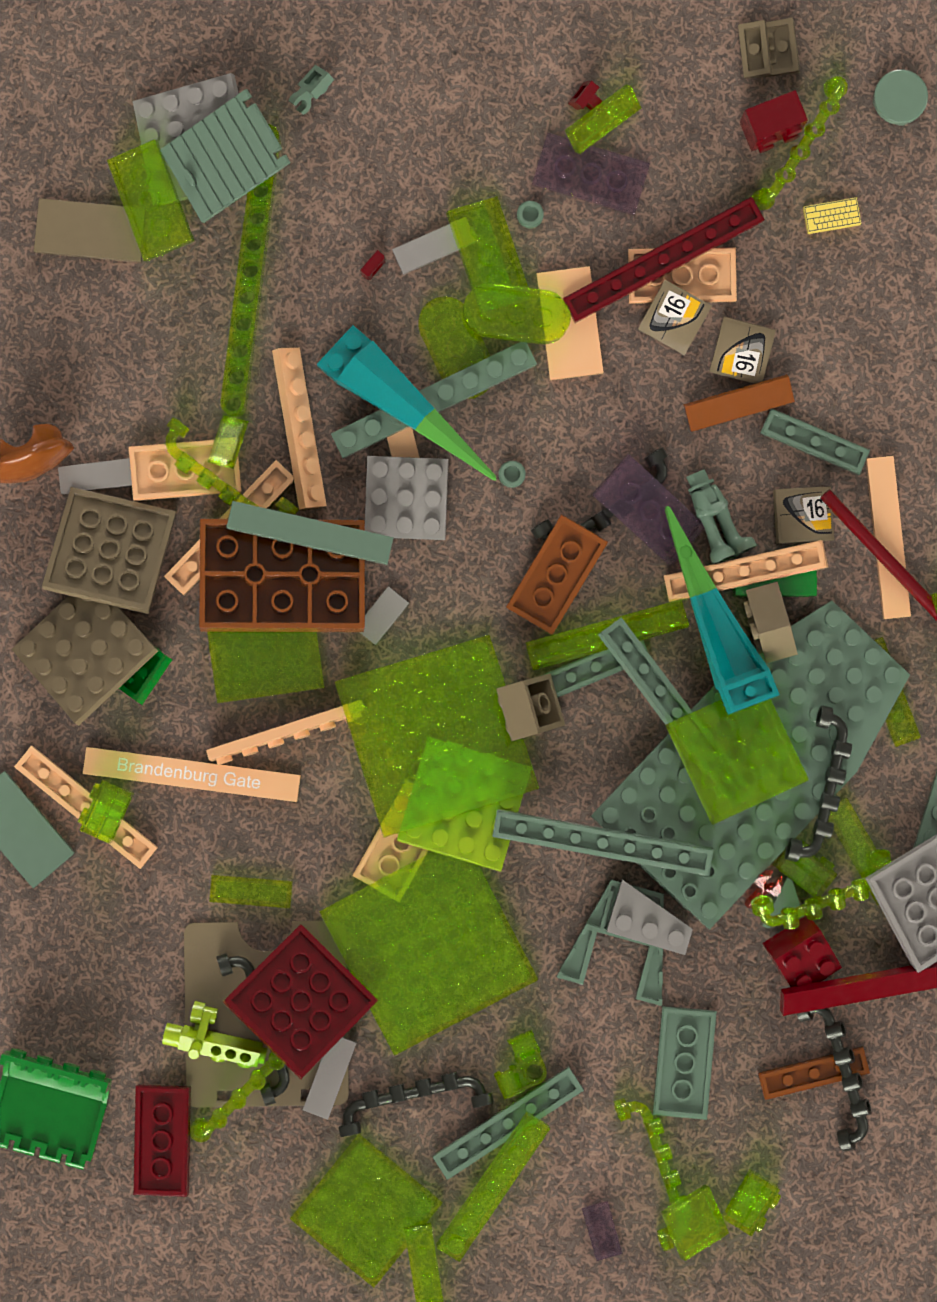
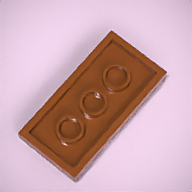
[506,514,608,635]

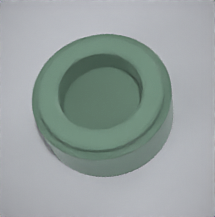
[517,201,544,229]
[499,461,526,488]

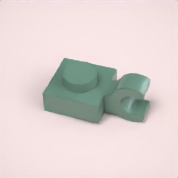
[289,65,334,115]

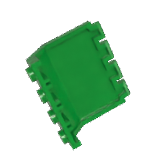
[0,1048,112,1170]

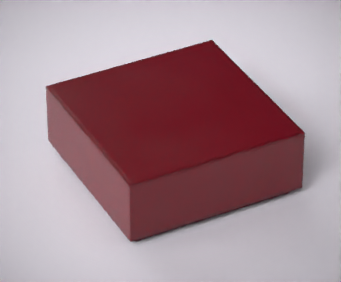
[360,250,385,280]

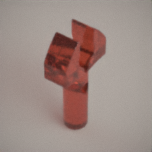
[744,870,783,909]

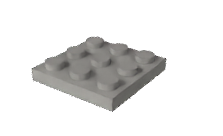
[365,456,449,540]

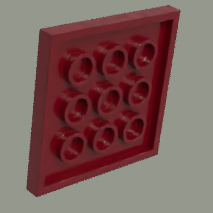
[223,924,378,1079]

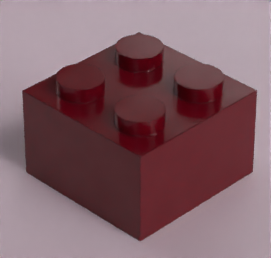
[740,90,808,153]
[762,914,842,987]

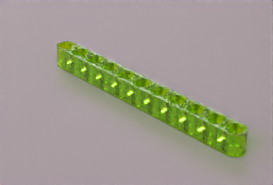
[220,124,281,418]

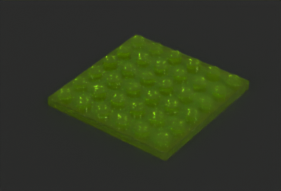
[334,635,539,838]
[319,851,538,1056]

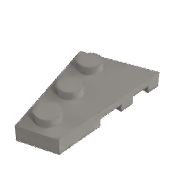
[606,879,693,955]

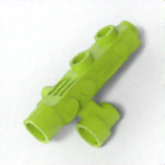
[162,1001,268,1068]

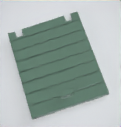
[160,89,291,223]

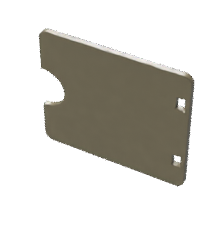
[184,920,349,1108]

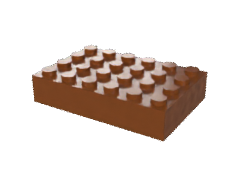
[199,519,365,632]

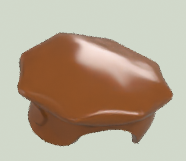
[0,424,74,484]

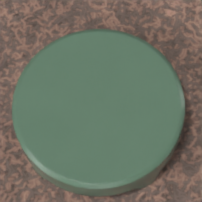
[873,69,928,126]

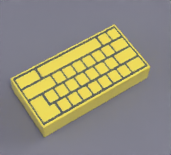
[803,197,861,234]

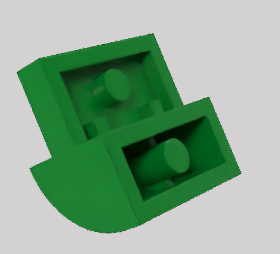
[119,647,173,705]

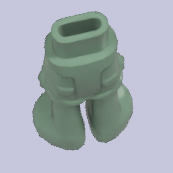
[686,469,757,565]

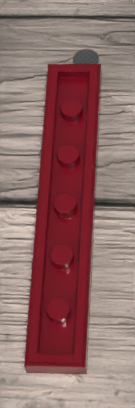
[780,962,937,1016]

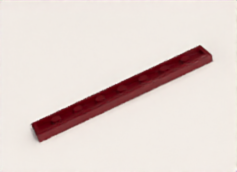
[562,196,765,323]

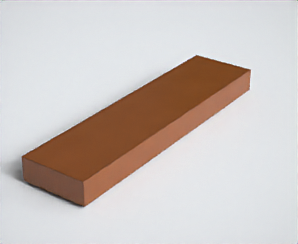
[683,374,795,432]
[758,1046,870,1100]

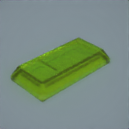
[208,415,249,469]

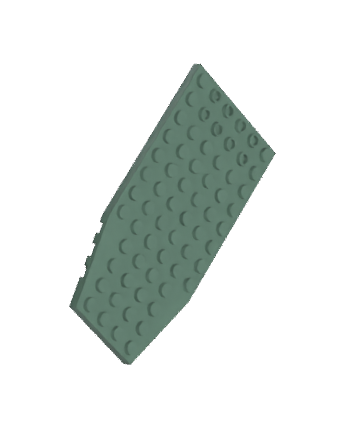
[590,601,910,930]

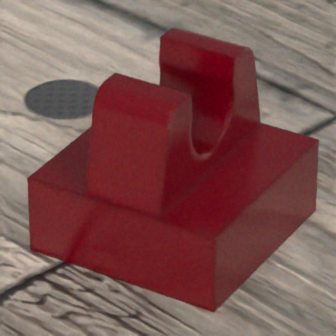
[568,80,603,112]

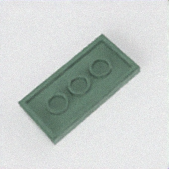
[0,771,75,888]
[653,1006,717,1120]

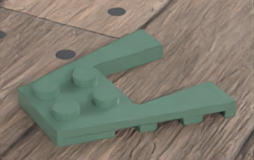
[557,879,664,1006]

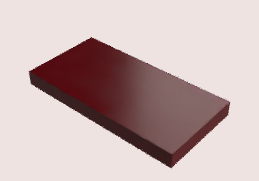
[133,1085,191,1197]

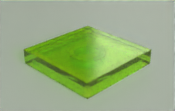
[661,1185,729,1261]

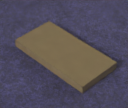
[34,198,147,263]

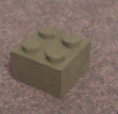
[743,582,798,663]
[496,673,565,741]

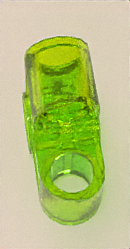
[493,1029,547,1099]

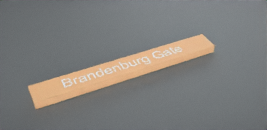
[83,747,301,802]

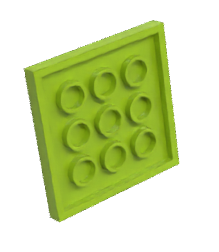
[397,737,531,872]

